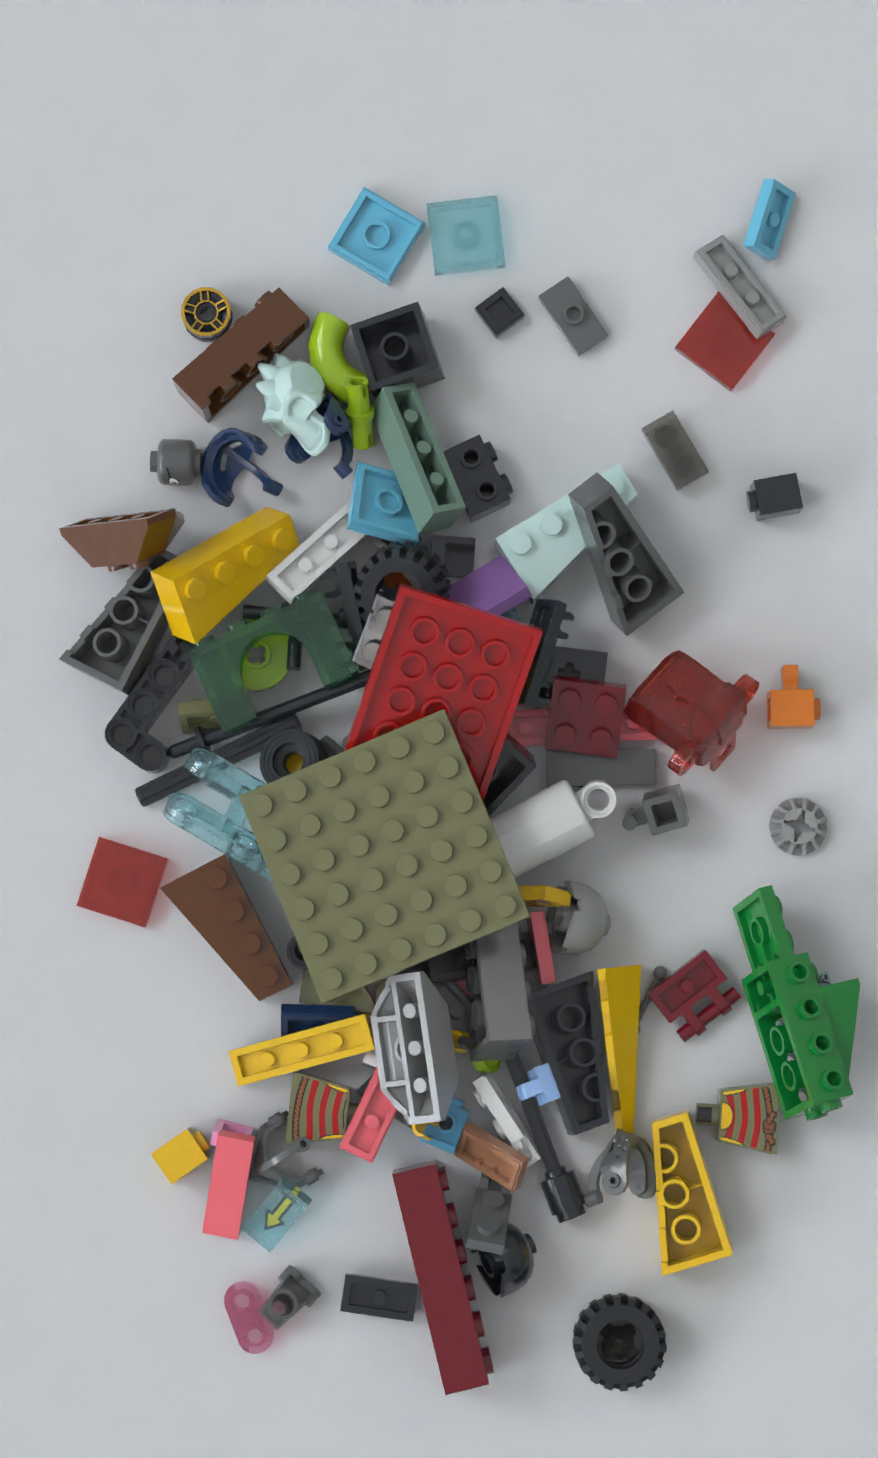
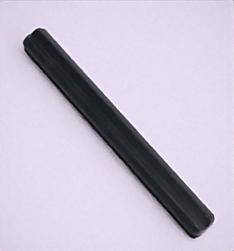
[135,714,303,807]

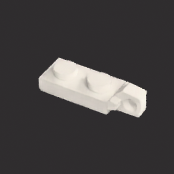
[472,1072,541,1167]

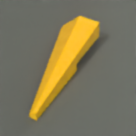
[597,964,641,1134]

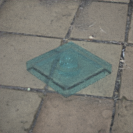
[426,195,505,276]

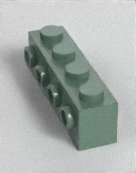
[372,382,466,534]

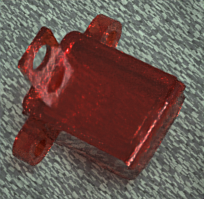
[624,650,759,776]

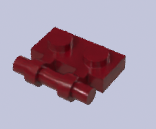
[647,949,742,1043]

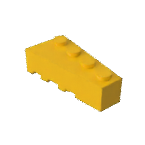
[150,507,300,645]
[652,1108,734,1276]

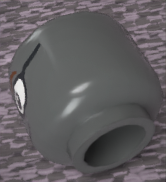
[150,439,202,486]

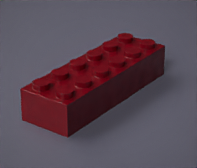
[392,1159,494,1395]

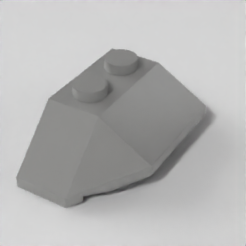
[370,971,459,1125]

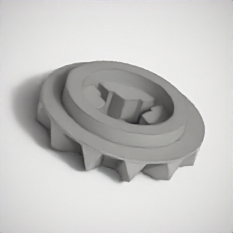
[769,798,827,856]

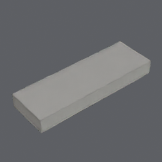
[693,235,787,339]

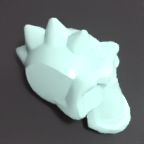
[256,353,331,457]

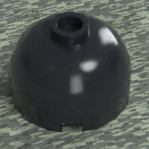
[470,1222,537,1298]

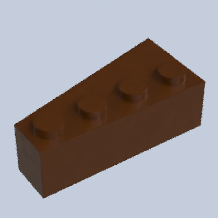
[172,287,311,423]
[160,854,294,1001]

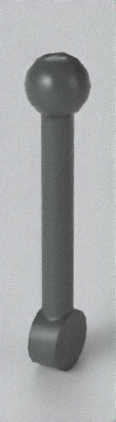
[638,966,667,1034]

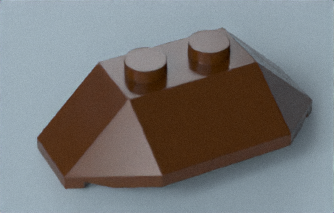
[59,508,185,572]

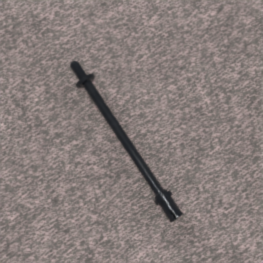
[167,669,371,759]

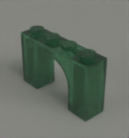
[187,589,360,735]

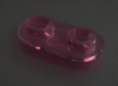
[224,1281,274,1354]

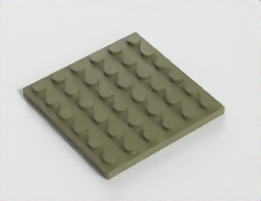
[239,709,531,1004]

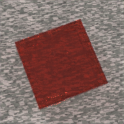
[675,291,775,392]
[76,837,169,928]

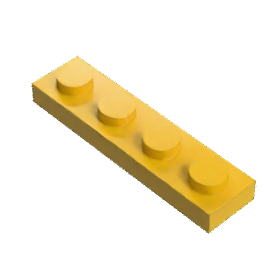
[228,1013,375,1086]

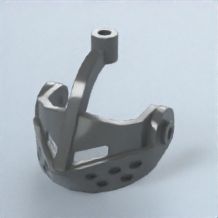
[249,1110,324,1189]
[583,1128,657,1208]

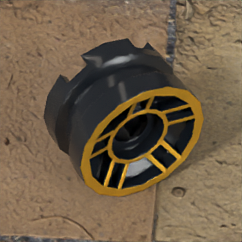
[181,287,233,342]

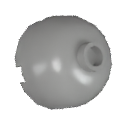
[546,880,611,955]

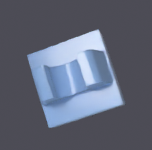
[515,1063,561,1106]

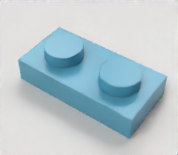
[743,179,796,260]

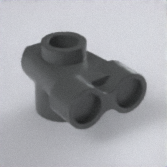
[258,1265,321,1330]

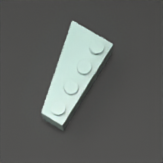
[495,463,638,605]

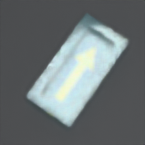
[242,1176,312,1252]

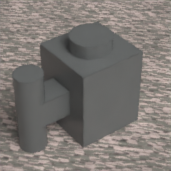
[622,784,690,836]

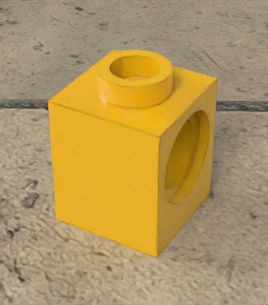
[151,1127,211,1185]

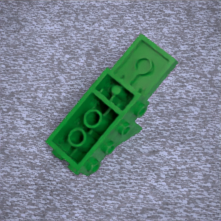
[732,885,860,1121]

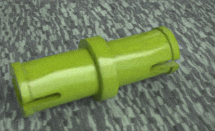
[345,376,375,450]

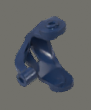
[285,395,353,480]
[200,428,283,507]

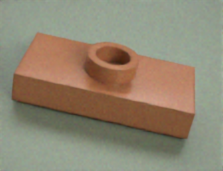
[455,1121,530,1192]

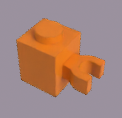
[766,665,821,729]

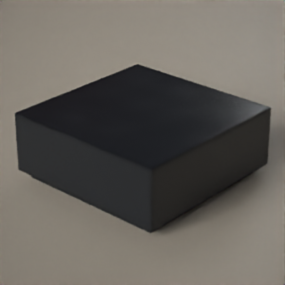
[475,287,525,338]

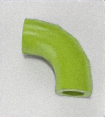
[308,311,367,404]

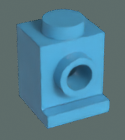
[419,1097,469,1154]

